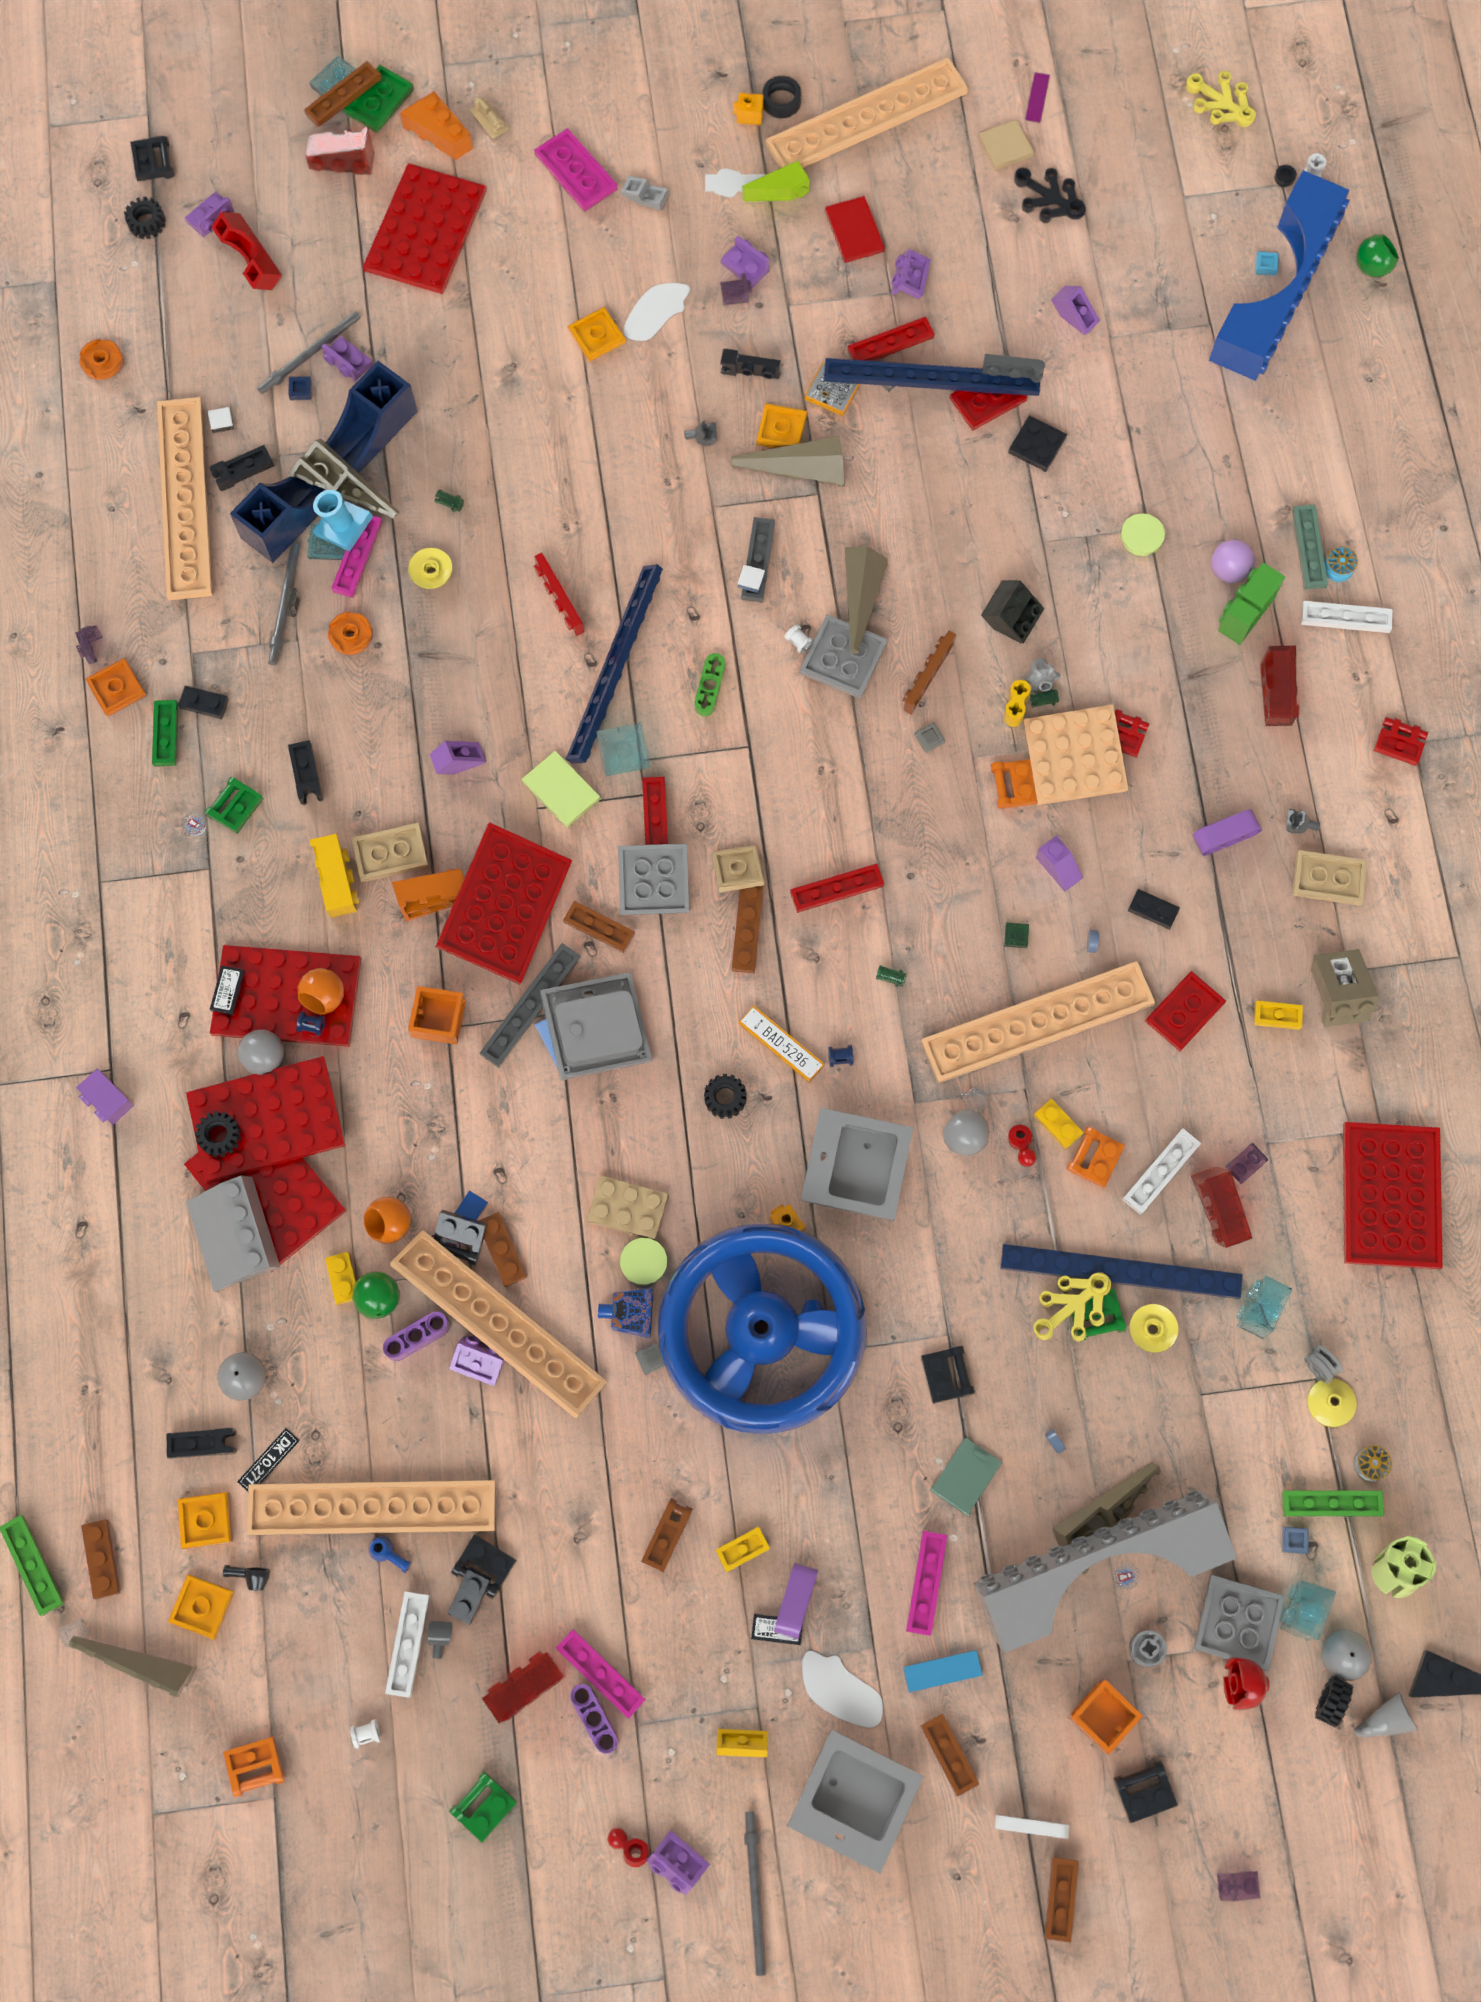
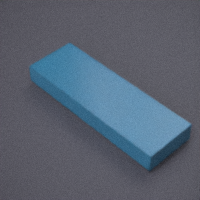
[903,1650,983,1692]

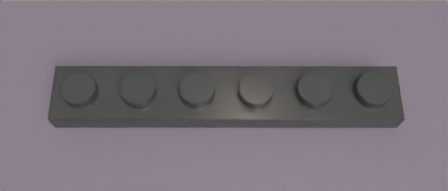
[480,943,581,1068]

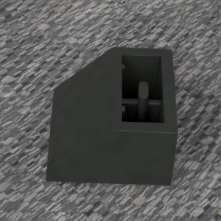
[981,580,1045,644]

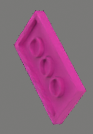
[534,128,618,212]

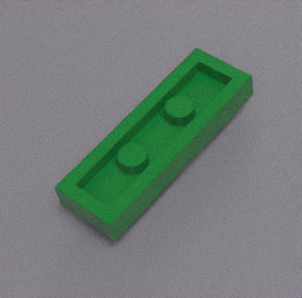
[152,700,178,767]

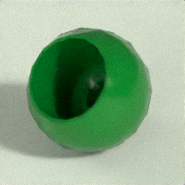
[1356,234,1399,278]
[352,1272,400,1319]

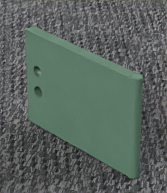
[930,1437,1002,1516]

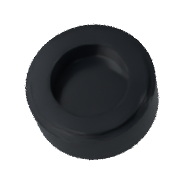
[1274,165,1297,187]

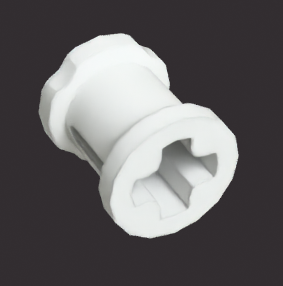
[1304,153,1327,177]
[784,624,814,654]
[350,1719,381,1749]

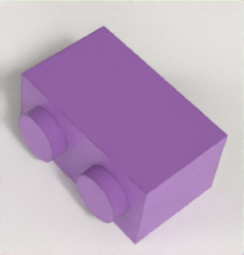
[76,1068,134,1125]

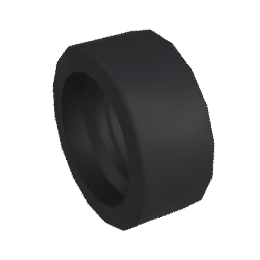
[762,76,802,119]

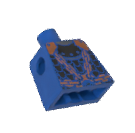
[598,1289,653,1338]

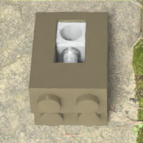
[1311,949,1379,1027]

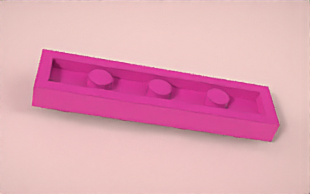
[331,516,382,598]
[906,1531,948,1636]
[556,1629,646,1719]

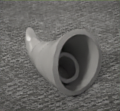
[1354,1692,1418,1738]

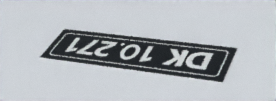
[237,1428,300,1492]

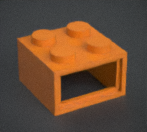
[408,986,466,1045]
[1068,1679,1143,1755]

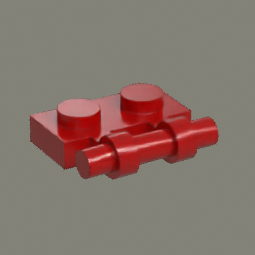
[1114,709,1150,758]
[1373,717,1429,766]

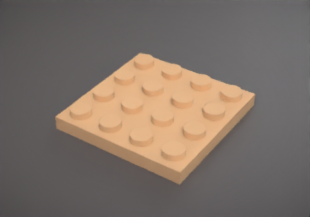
[1023,704,1128,805]

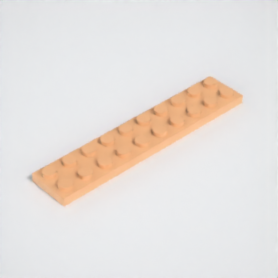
[766,57,968,168]
[157,397,213,600]
[921,961,1155,1084]
[390,1230,607,1419]
[247,1480,496,1535]

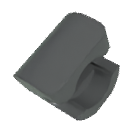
[684,421,716,446]
[1286,809,1320,834]
[428,1621,453,1659]

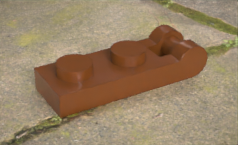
[641,1498,693,1573]

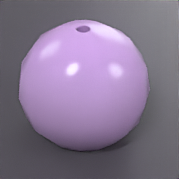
[1211,539,1255,584]

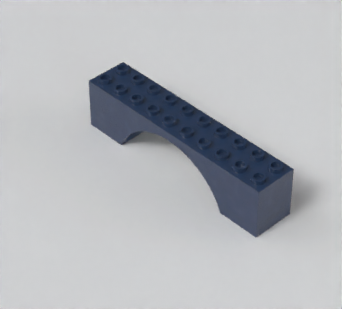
[230,361,418,563]

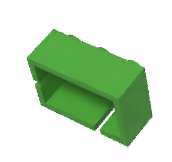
[1218,562,1286,645]

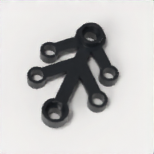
[1014,167,1086,223]

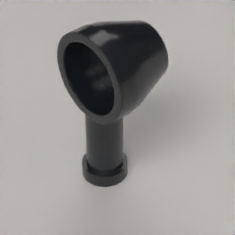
[223,1565,270,1591]

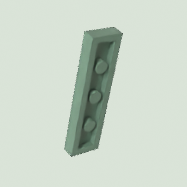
[1292,505,1328,590]

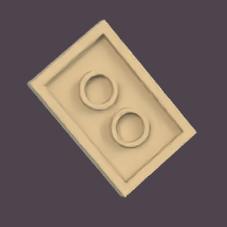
[352,823,429,882]
[1292,850,1367,906]
[587,1175,669,1241]

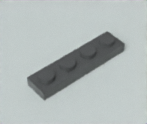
[741,517,775,603]

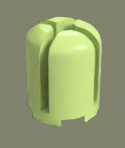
[1371,1536,1436,1598]

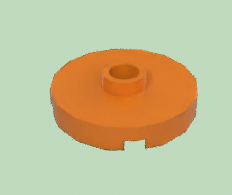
[79,339,123,380]
[328,612,373,655]

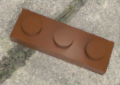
[563,901,635,953]
[479,1212,527,1287]
[81,1519,120,1600]
[920,1714,980,1797]
[1044,1857,1079,1943]

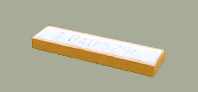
[738,1005,824,1083]

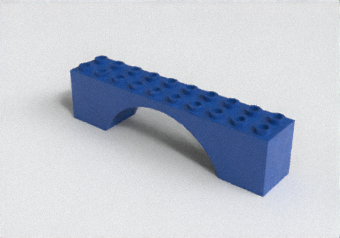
[1209,170,1350,381]

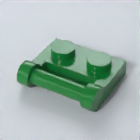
[204,776,264,834]
[1071,1289,1126,1342]
[449,1771,518,1843]

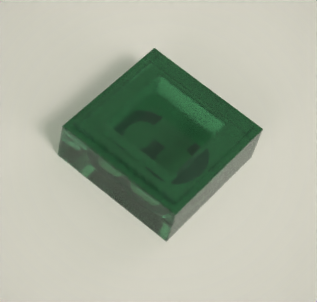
[1004,922,1029,948]

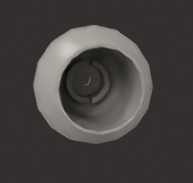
[237,1030,285,1075]
[943,1109,990,1156]
[217,1352,266,1401]
[1322,1629,1372,1681]

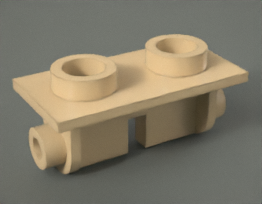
[470,96,510,140]

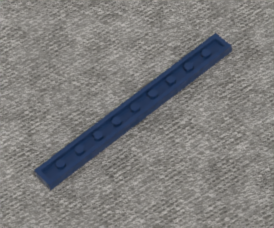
[824,358,1041,396]
[566,564,663,764]
[1000,1244,1243,1299]

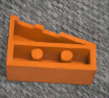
[400,91,473,160]
[392,869,464,921]

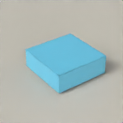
[1255,251,1279,276]

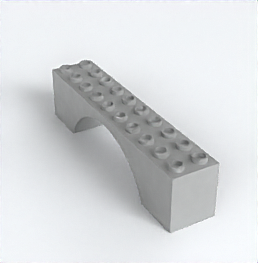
[974,1490,1237,1653]

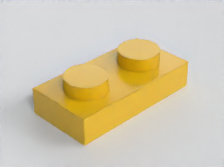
[1253,1000,1303,1030]
[1033,1098,1084,1150]
[325,1252,356,1305]
[715,1527,770,1573]
[716,1729,768,1757]

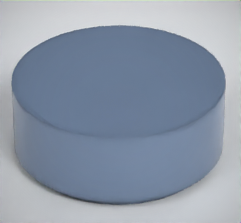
[1087,929,1099,953]
[1045,1429,1066,1454]

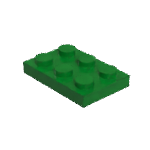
[343,65,414,133]

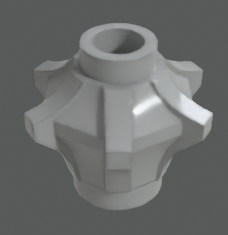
[1025,658,1061,692]

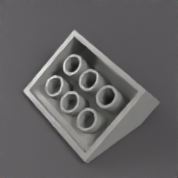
[187,1176,280,1292]

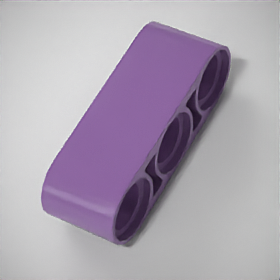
[1192,809,1262,856]
[383,1312,450,1361]
[774,1563,818,1639]
[570,1684,619,1754]

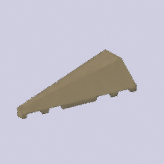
[731,436,844,487]
[288,439,399,519]
[845,546,888,654]
[1052,1462,1161,1575]
[68,1636,196,1697]

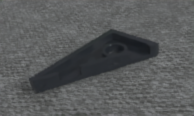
[1408,1650,1481,1698]

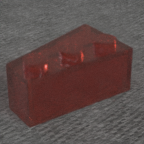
[306,127,375,175]
[1260,645,1300,726]
[1190,1166,1253,1248]
[482,1651,566,1724]

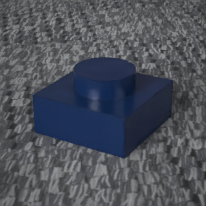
[288,376,312,400]

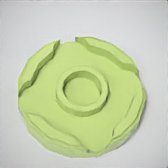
[1120,513,1165,556]
[620,1238,668,1286]

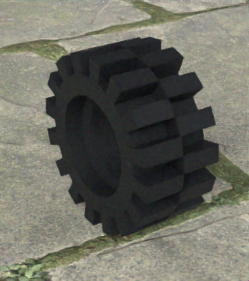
[124,197,166,239]
[704,1074,746,1119]
[195,1111,241,1157]
[1315,1676,1353,1727]

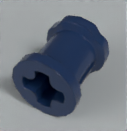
[296,1011,325,1036]
[828,1045,854,1067]

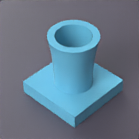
[313,490,373,552]

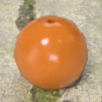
[297,968,344,1014]
[364,1197,411,1244]

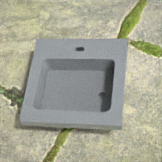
[540,972,652,1081]
[801,1108,914,1221]
[787,1730,924,1874]

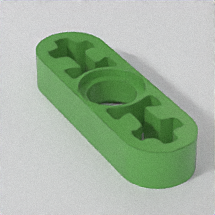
[694,653,725,716]

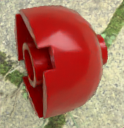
[1223,1657,1270,1710]

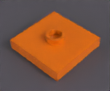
[85,658,147,717]

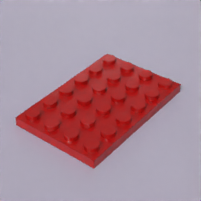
[363,163,487,295]
[435,822,572,985]
[210,945,362,1047]
[186,1056,346,1183]
[1343,1122,1443,1270]
[184,1152,347,1272]

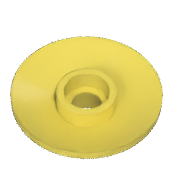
[408,548,453,589]
[1130,1304,1179,1353]
[1307,1378,1357,1427]

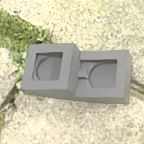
[620,176,670,210]

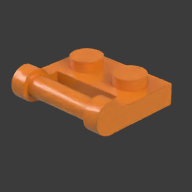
[990,759,1037,809]
[1066,1127,1125,1188]
[223,1737,285,1797]

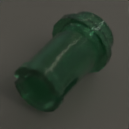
[434,489,464,512]
[1030,688,1059,708]
[876,965,907,988]

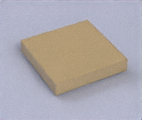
[978,120,1034,171]
[712,845,765,893]

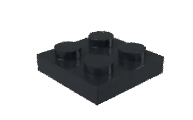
[1008,415,1067,472]

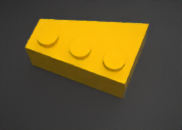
[309,834,359,918]

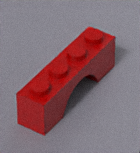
[211,211,282,291]

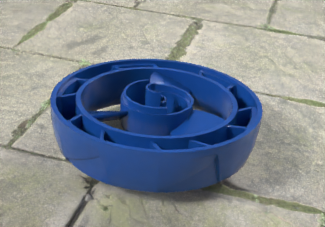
[658,1223,867,1434]

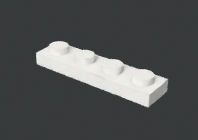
[1301,601,1393,633]
[1122,1128,1201,1215]
[385,1591,430,1698]

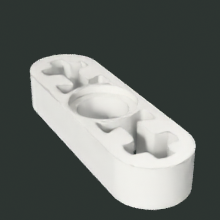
[994,1815,1070,1839]

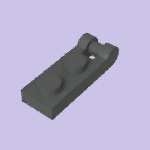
[982,354,1045,383]

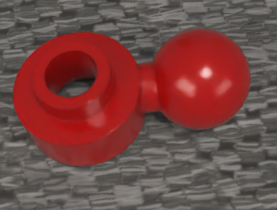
[1008,1125,1037,1167]
[607,1828,649,1868]

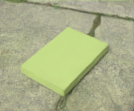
[521,751,601,828]

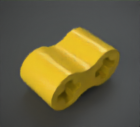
[1003,680,1031,727]

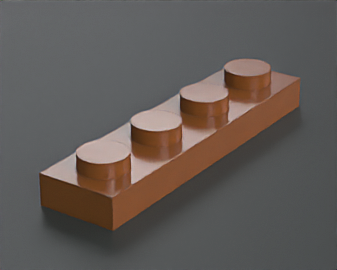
[304,61,381,128]
[903,630,956,715]
[732,885,763,974]

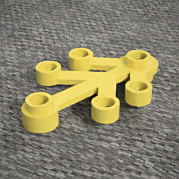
[1186,71,1256,127]
[1033,1273,1111,1341]

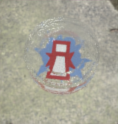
[182,812,207,836]
[1114,1564,1140,1590]

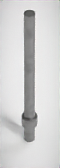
[257,311,360,395]
[268,542,300,665]
[744,1811,766,1976]

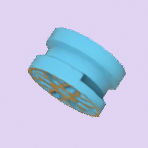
[1325,546,1358,582]

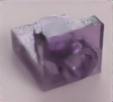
[720,273,752,305]

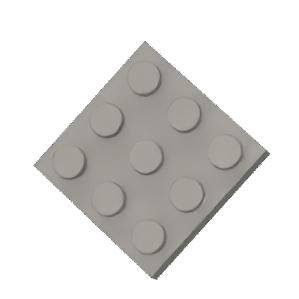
[800,615,888,699]
[618,844,689,915]
[1193,1575,1285,1671]

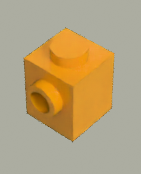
[733,93,763,125]
[769,1204,805,1232]

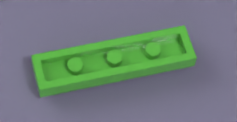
[1282,1491,1384,1517]
[0,1515,65,1616]

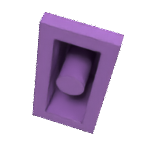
[1051,286,1100,335]
[429,741,486,775]
[1036,835,1083,892]

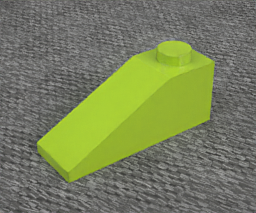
[742,161,810,202]

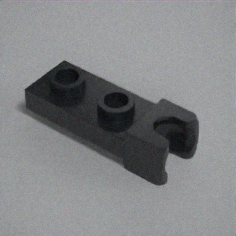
[720,348,781,379]
[209,445,274,491]
[288,740,323,805]
[166,1428,237,1459]

